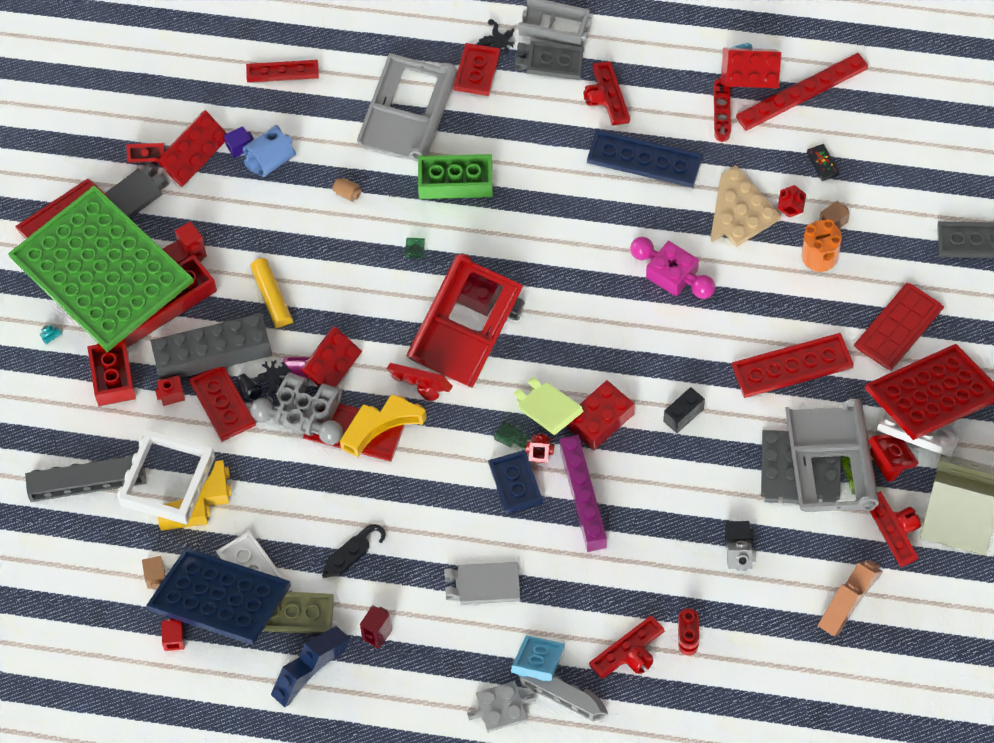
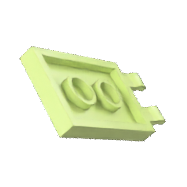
[513,377,584,435]

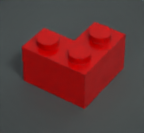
[163,221,207,264]

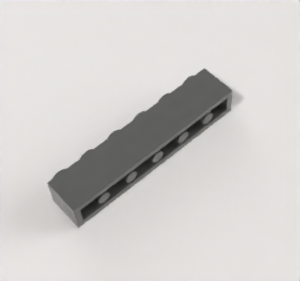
[25,454,147,502]

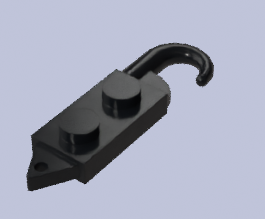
[322,524,386,579]

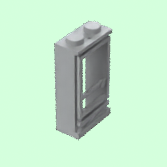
[518,0,592,46]

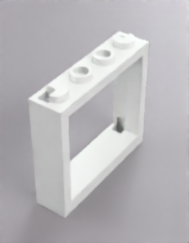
[117,430,215,525]

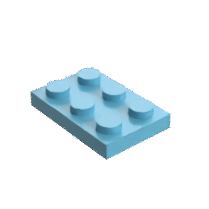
[511,635,565,681]

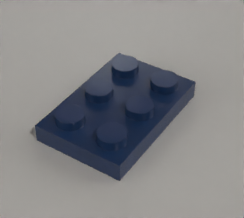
[488,450,543,514]

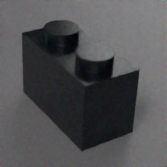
[663,387,705,433]

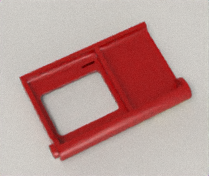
[406,253,524,388]

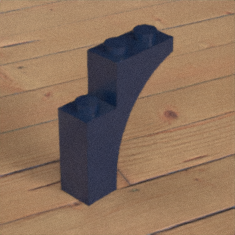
[271,626,350,707]

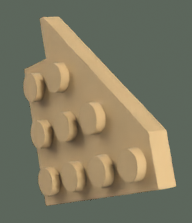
[710,165,781,247]

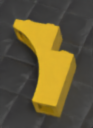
[340,394,426,457]
[158,460,232,531]

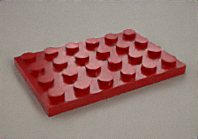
[865,344,994,440]

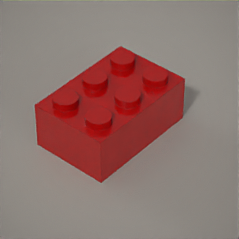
[720,47,782,88]
[87,339,136,406]
[566,380,635,451]

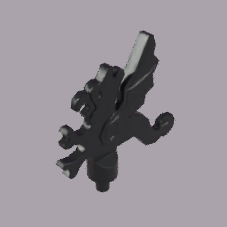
[476,19,515,53]
[254,360,291,403]

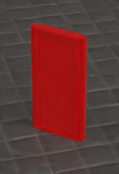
[15,178,110,239]
[854,283,944,371]
[303,403,405,462]

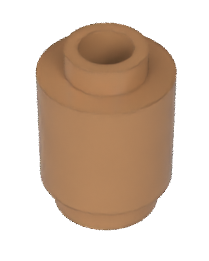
[333,178,361,202]

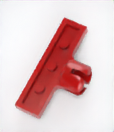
[583,61,630,125]
[386,363,453,401]
[869,491,921,568]
[589,615,665,680]

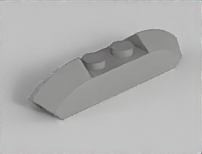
[519,675,608,722]

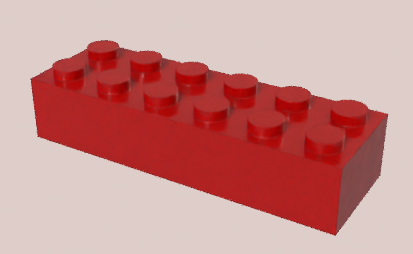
[124,254,217,347]

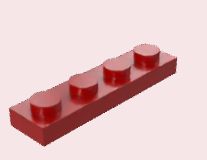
[246,60,319,83]

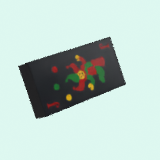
[807,144,839,181]

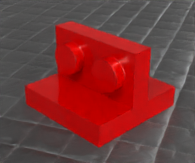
[868,434,919,482]

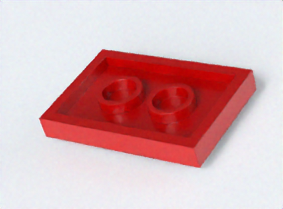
[454,43,501,96]
[301,326,362,388]

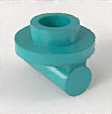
[40,324,61,345]

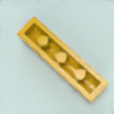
[250,258,293,329]

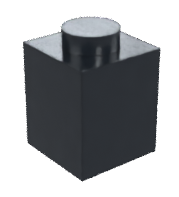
[725,521,754,548]

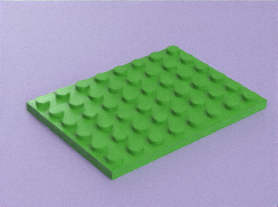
[8,185,194,352]

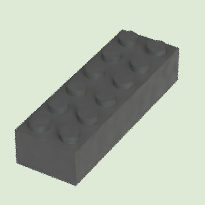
[150,313,272,380]

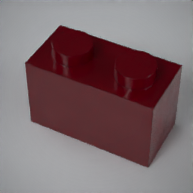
[360,605,392,649]

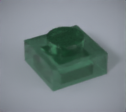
[405,238,425,258]

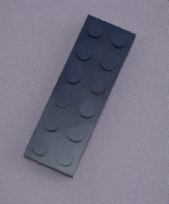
[587,130,703,188]

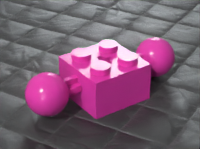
[630,237,716,299]

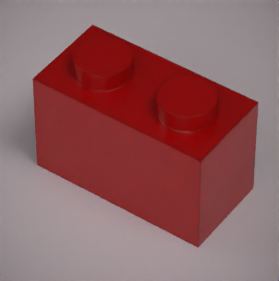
[126,143,165,163]

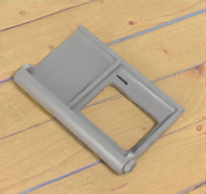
[357,53,458,161]

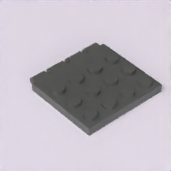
[761,430,841,504]

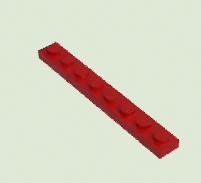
[736,53,868,131]

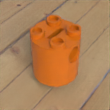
[801,219,842,272]

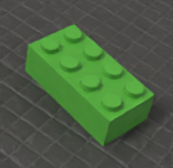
[418,154,493,199]

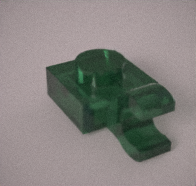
[494,421,529,449]

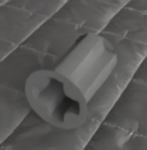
[508,298,525,321]

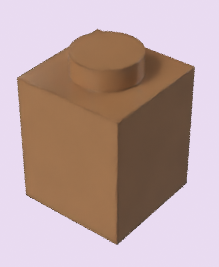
[819,200,850,228]
[142,556,166,589]

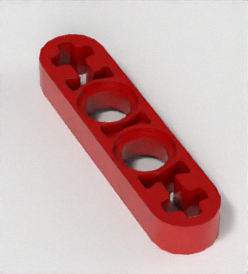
[713,78,731,142]

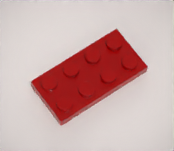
[156,110,227,187]

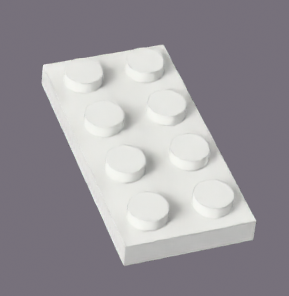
[877,412,960,458]

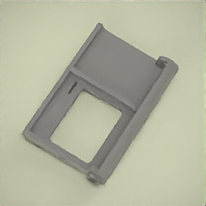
[785,399,879,512]

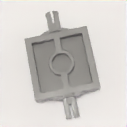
[467,681,536,732]

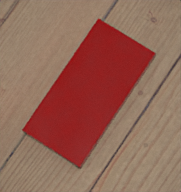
[188,366,256,442]

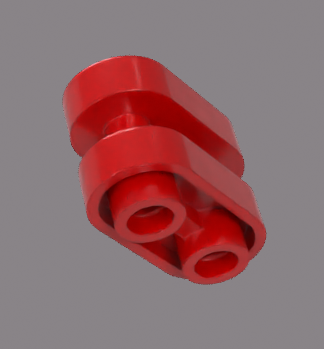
[678,608,699,655]

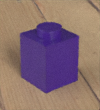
[224,126,254,158]

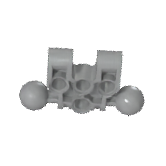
[250,373,343,445]

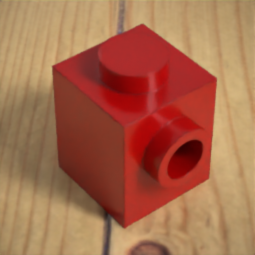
[155,375,185,406]

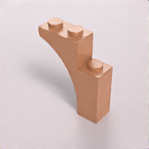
[817,560,883,637]

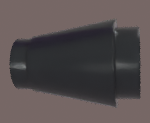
[237,374,262,401]

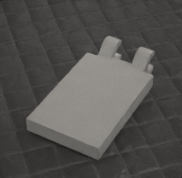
[444,562,520,605]

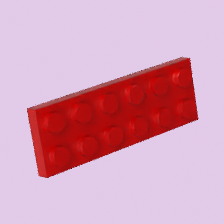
[732,333,854,398]

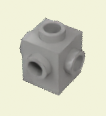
[727,541,756,571]

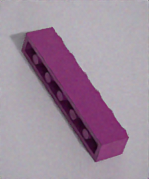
[559,435,607,552]

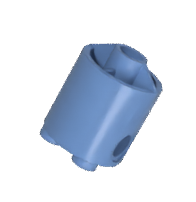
[243,125,297,177]

